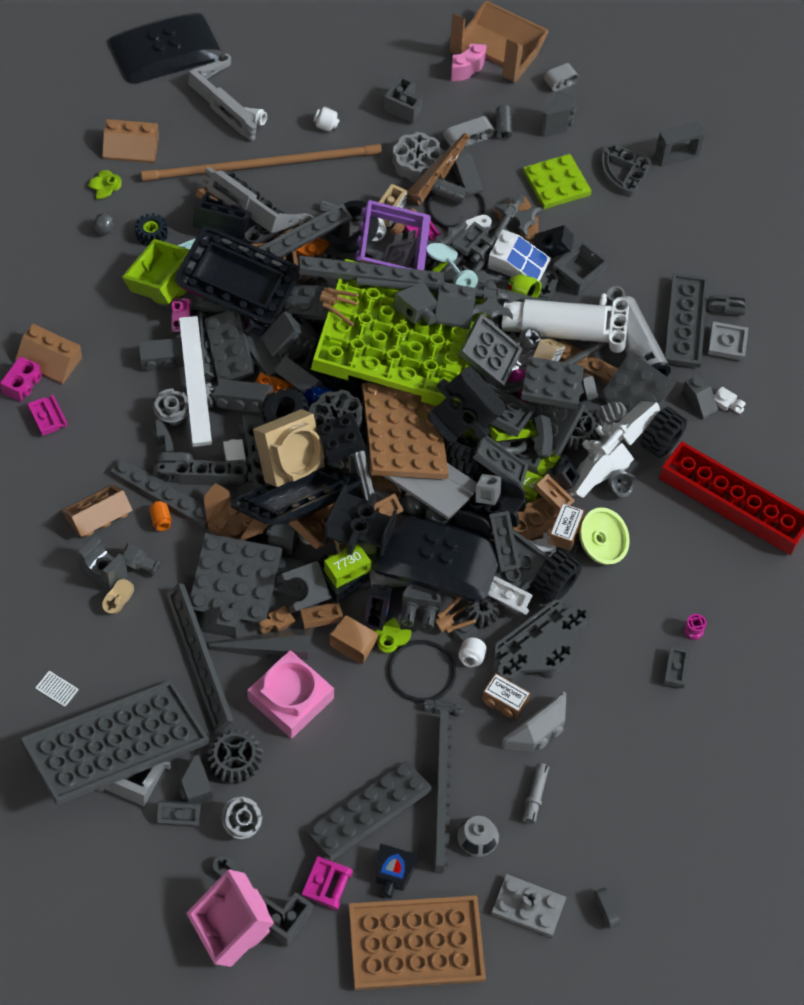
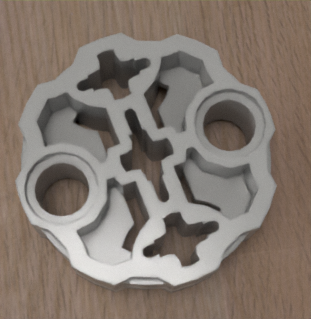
[392,132,443,182]

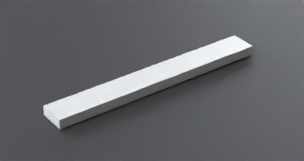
[179,316,212,447]

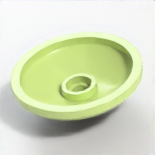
[579,508,629,565]

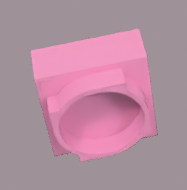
[247,650,334,739]
[186,870,274,967]

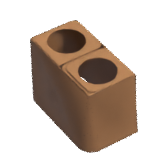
[329,615,378,664]

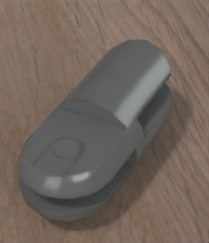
[706,296,745,315]

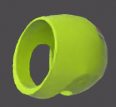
[507,274,542,302]

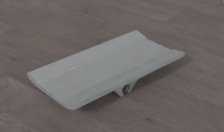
[364,444,477,520]

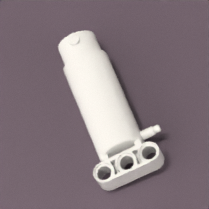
[502,293,629,353]

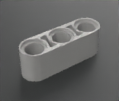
[443,116,495,146]

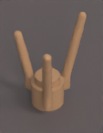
[320,287,359,326]
[434,597,476,633]

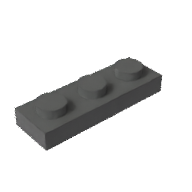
[489,511,520,573]

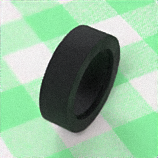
[325,200,379,254]

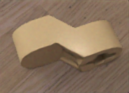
[102,579,134,614]

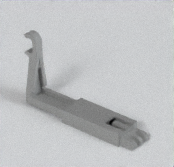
[188,53,257,141]
[202,167,314,233]
[97,761,171,806]

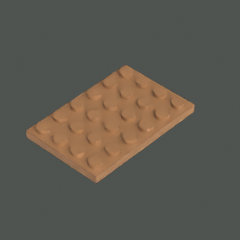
[361,383,449,479]
[349,896,486,991]

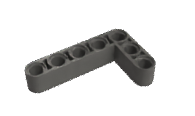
[221,171,285,244]

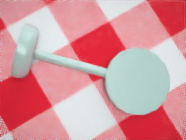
[426,243,478,288]

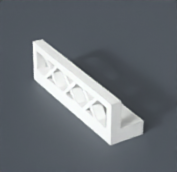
[488,576,533,615]

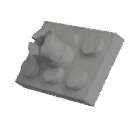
[491,874,566,938]

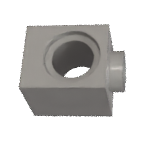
[476,474,501,505]

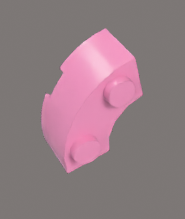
[451,44,487,81]

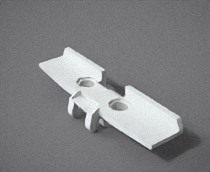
[565,401,660,498]

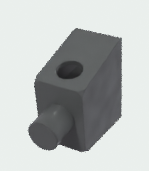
[392,282,437,325]

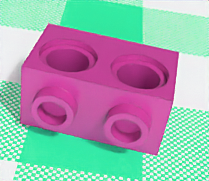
[0,356,42,402]

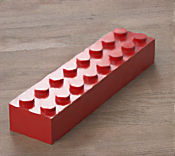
[659,441,804,556]

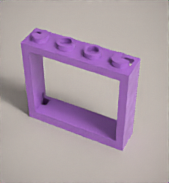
[354,200,431,270]

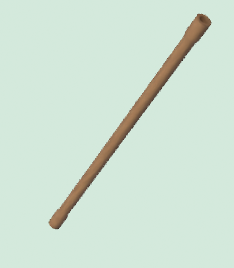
[141,144,382,182]

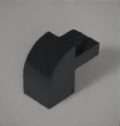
[545,455,580,490]

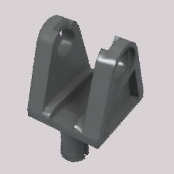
[401,583,441,630]

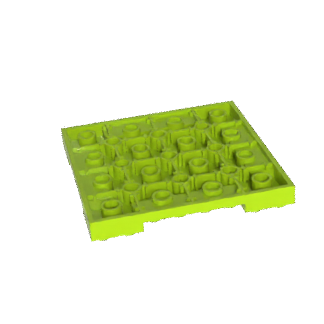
[311,259,485,406]

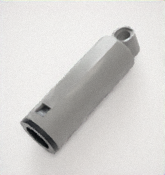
[607,286,671,377]

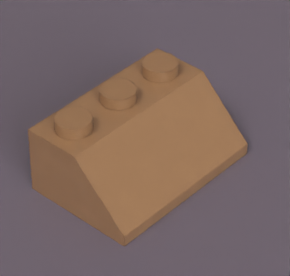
[103,119,159,163]
[15,324,82,385]
[61,484,133,537]

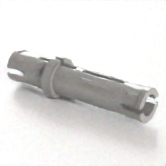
[523,763,549,825]

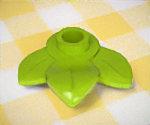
[88,170,122,200]
[372,618,411,653]

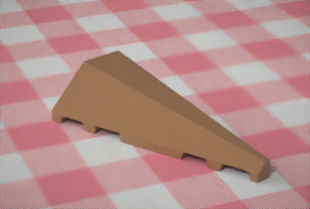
[407,133,470,206]

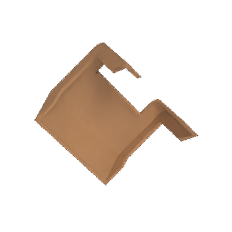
[449,1,549,83]

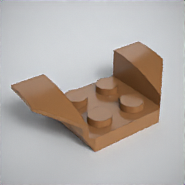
[204,483,268,541]

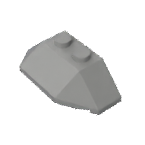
[501,691,566,752]

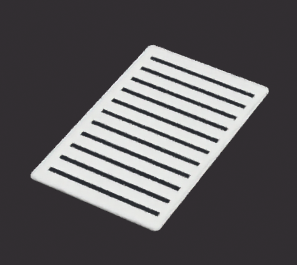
[35,671,79,707]

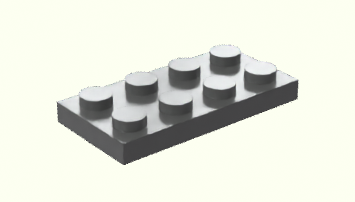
[205,310,255,383]

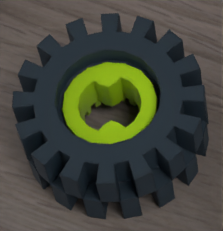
[135,213,168,246]

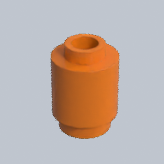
[149,501,172,531]

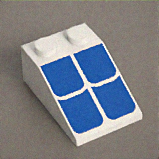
[488,229,550,285]

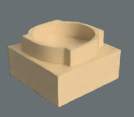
[253,409,325,487]

